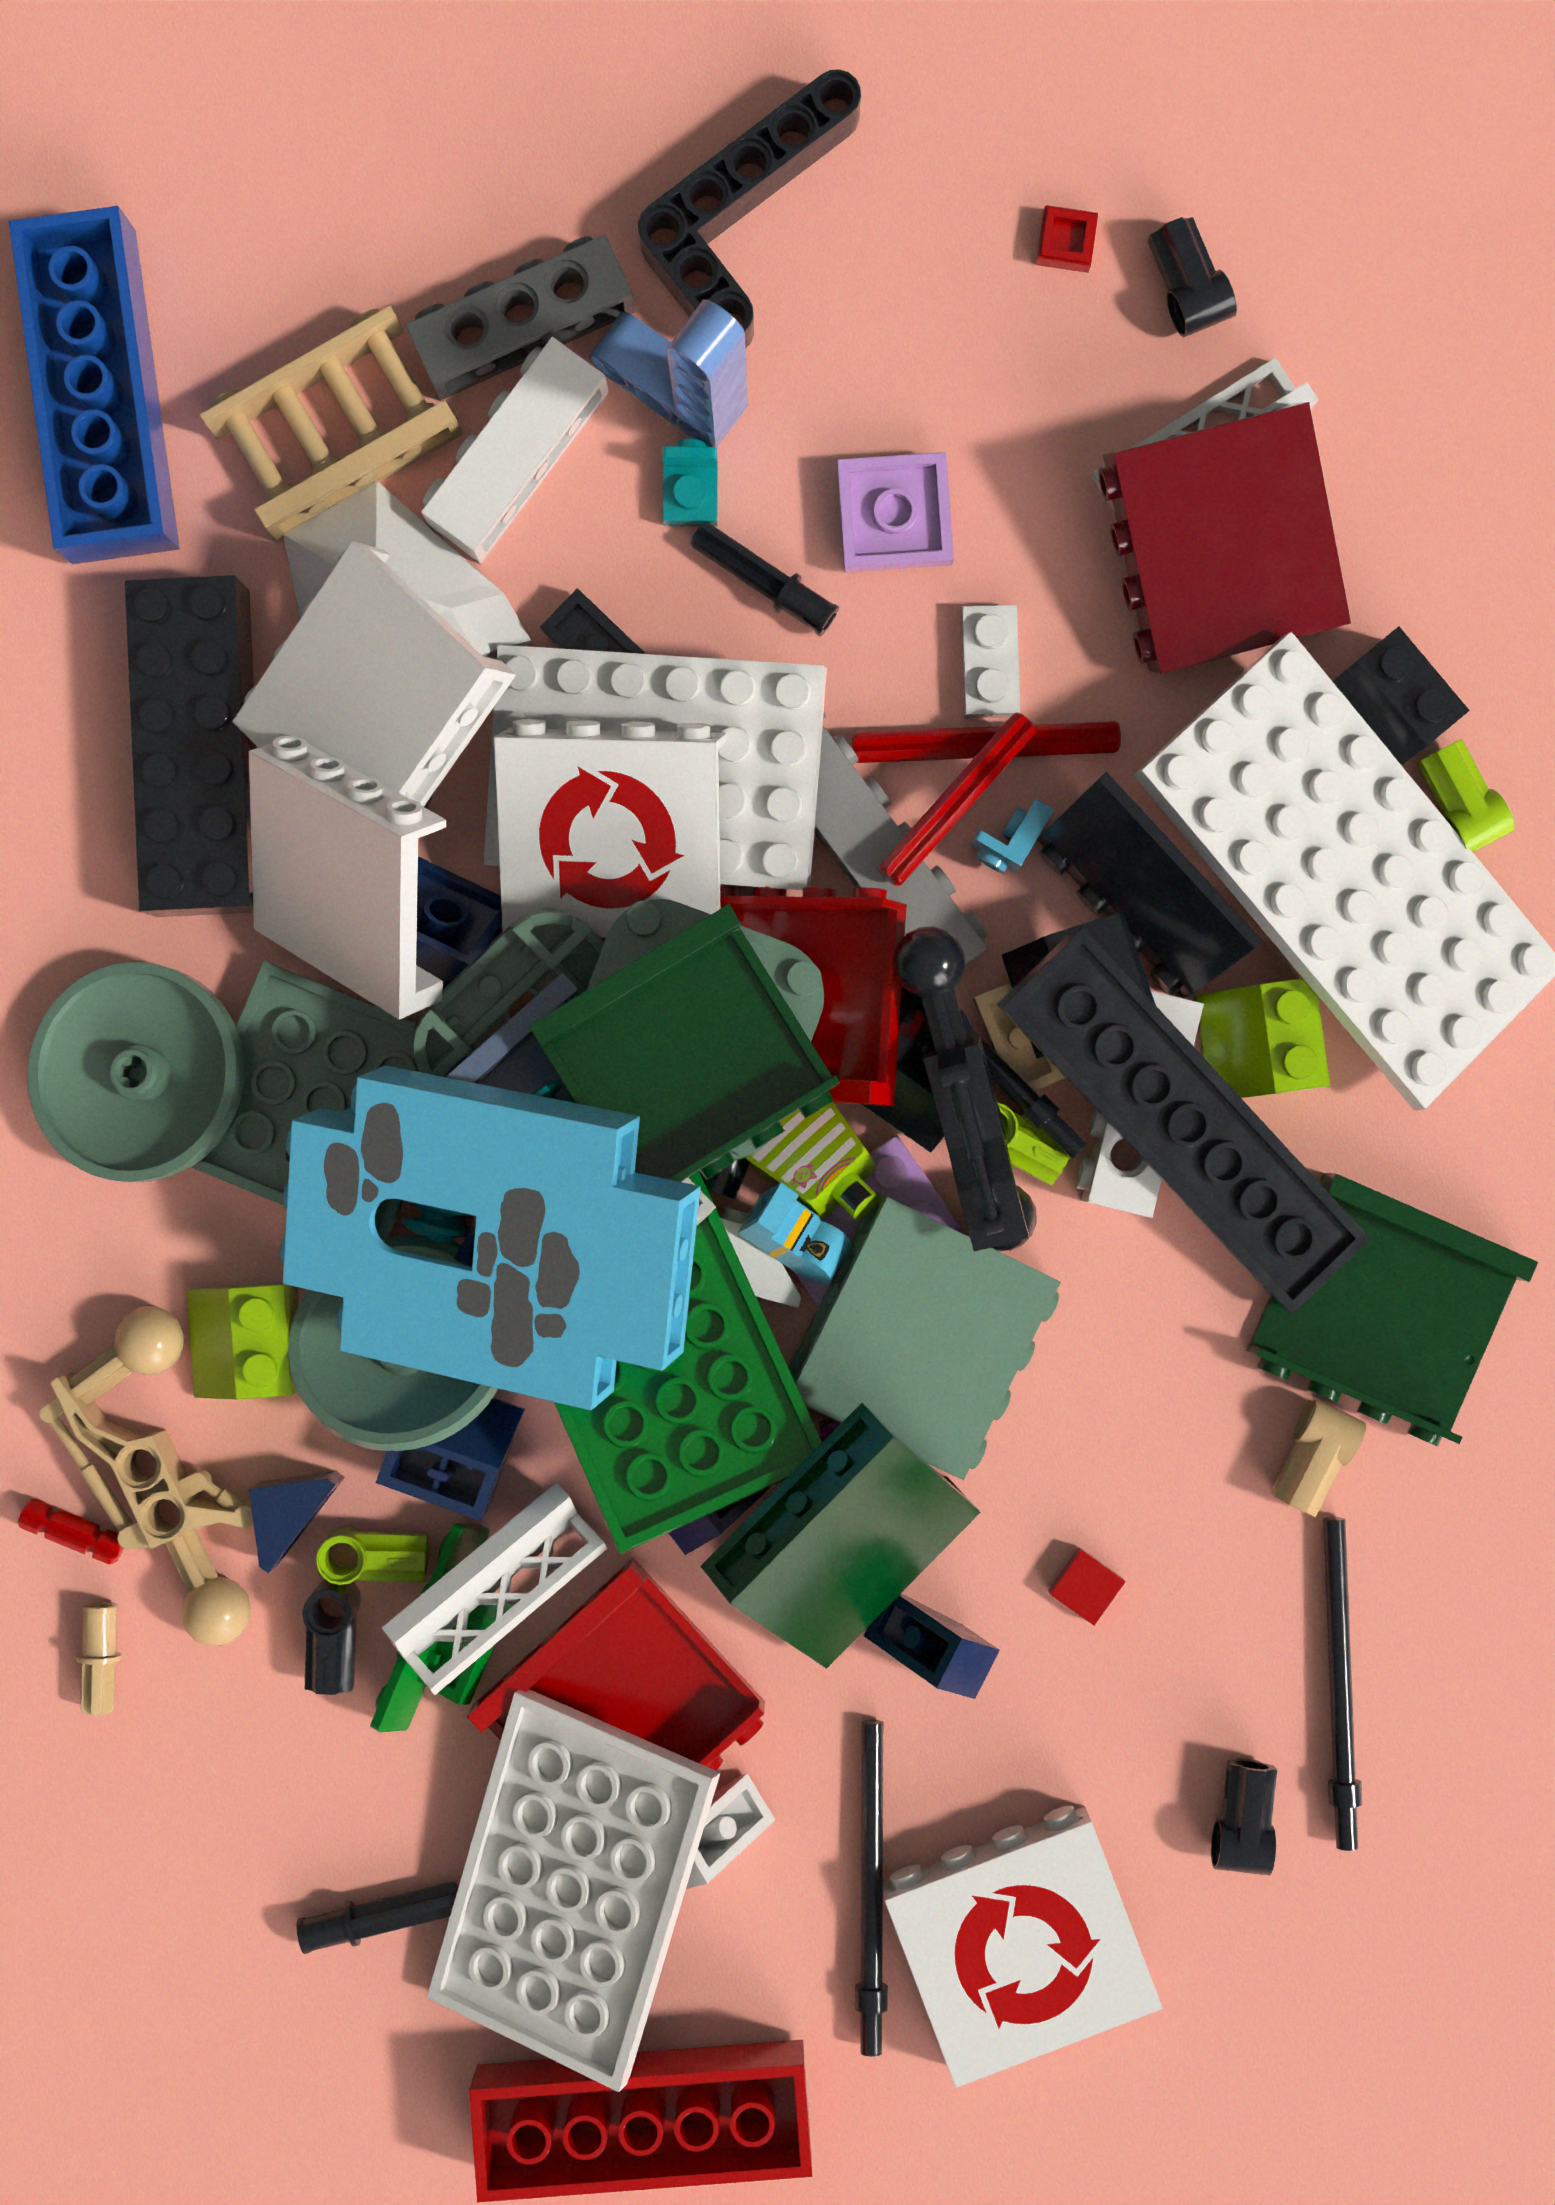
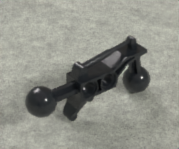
[893,926,1037,1252]

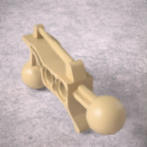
[39,1306,253,1646]

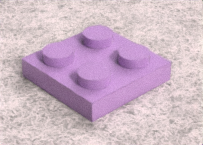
[837,452,954,573]

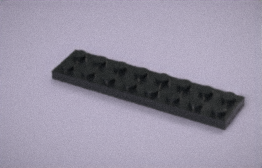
[996,925,1371,1315]

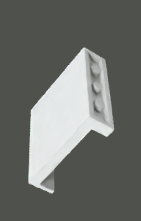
[232,541,516,807]
[249,735,446,1020]

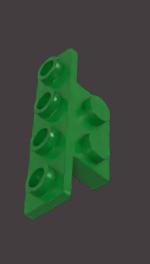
[370,1523,511,1733]

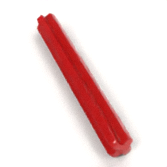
[852,721,1121,763]

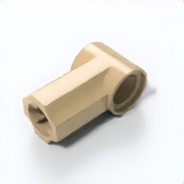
[1270,1398,1366,1517]

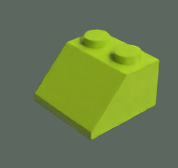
[1194,978,1331,1098]
[187,1282,299,1400]

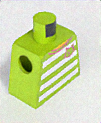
[745,1103,879,1220]

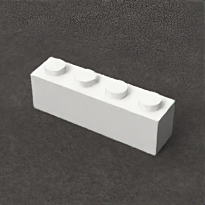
[421,336,609,564]

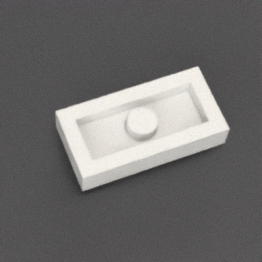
[961,605,1020,718]

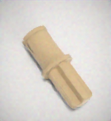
[76,1602,121,1716]

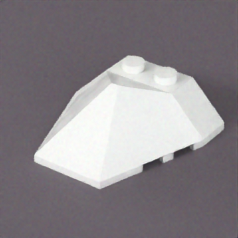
[283,481,532,660]

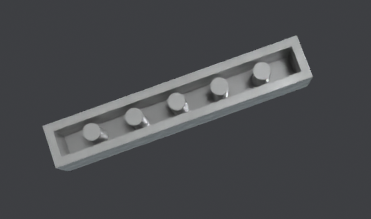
[814,712,988,966]

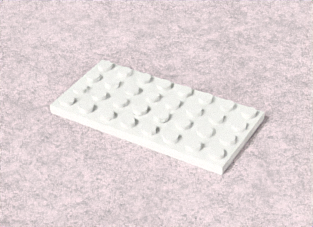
[1133,632,1555,1111]

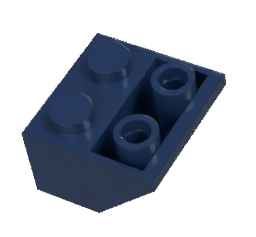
[375,1397,525,1521]

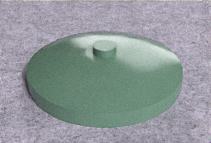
[27,962,245,1183]
[288,1236,498,1451]

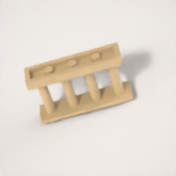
[200,305,463,542]

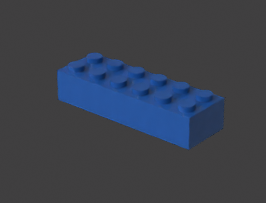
[8,206,180,564]

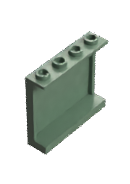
[789,1191,1061,1480]

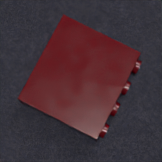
[1098,402,1351,674]

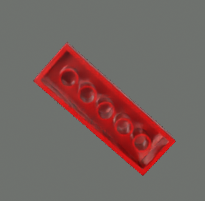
[469,2039,813,2203]

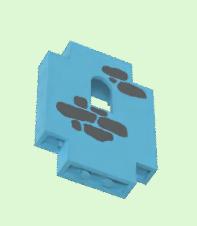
[280,1065,701,1410]

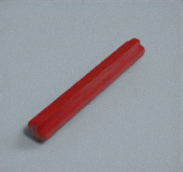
[878,712,1036,886]

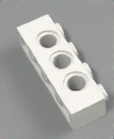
[1076,991,1204,1218]

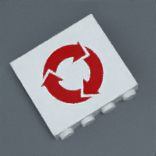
[494,719,727,938]
[883,1806,1163,2088]

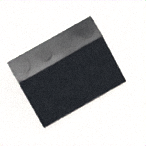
[1037,771,1263,998]

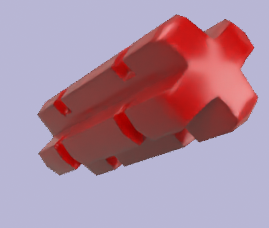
[18,1499,124,1565]

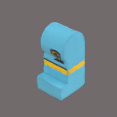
[737,1182,852,1285]

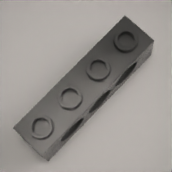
[405,234,636,401]

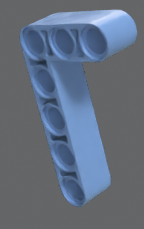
[589,299,748,448]

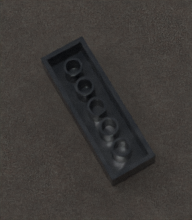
[125,575,257,917]

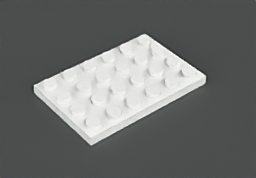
[484,645,827,891]
[427,1689,720,2092]

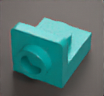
[662,439,718,527]

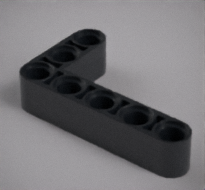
[638,69,861,348]

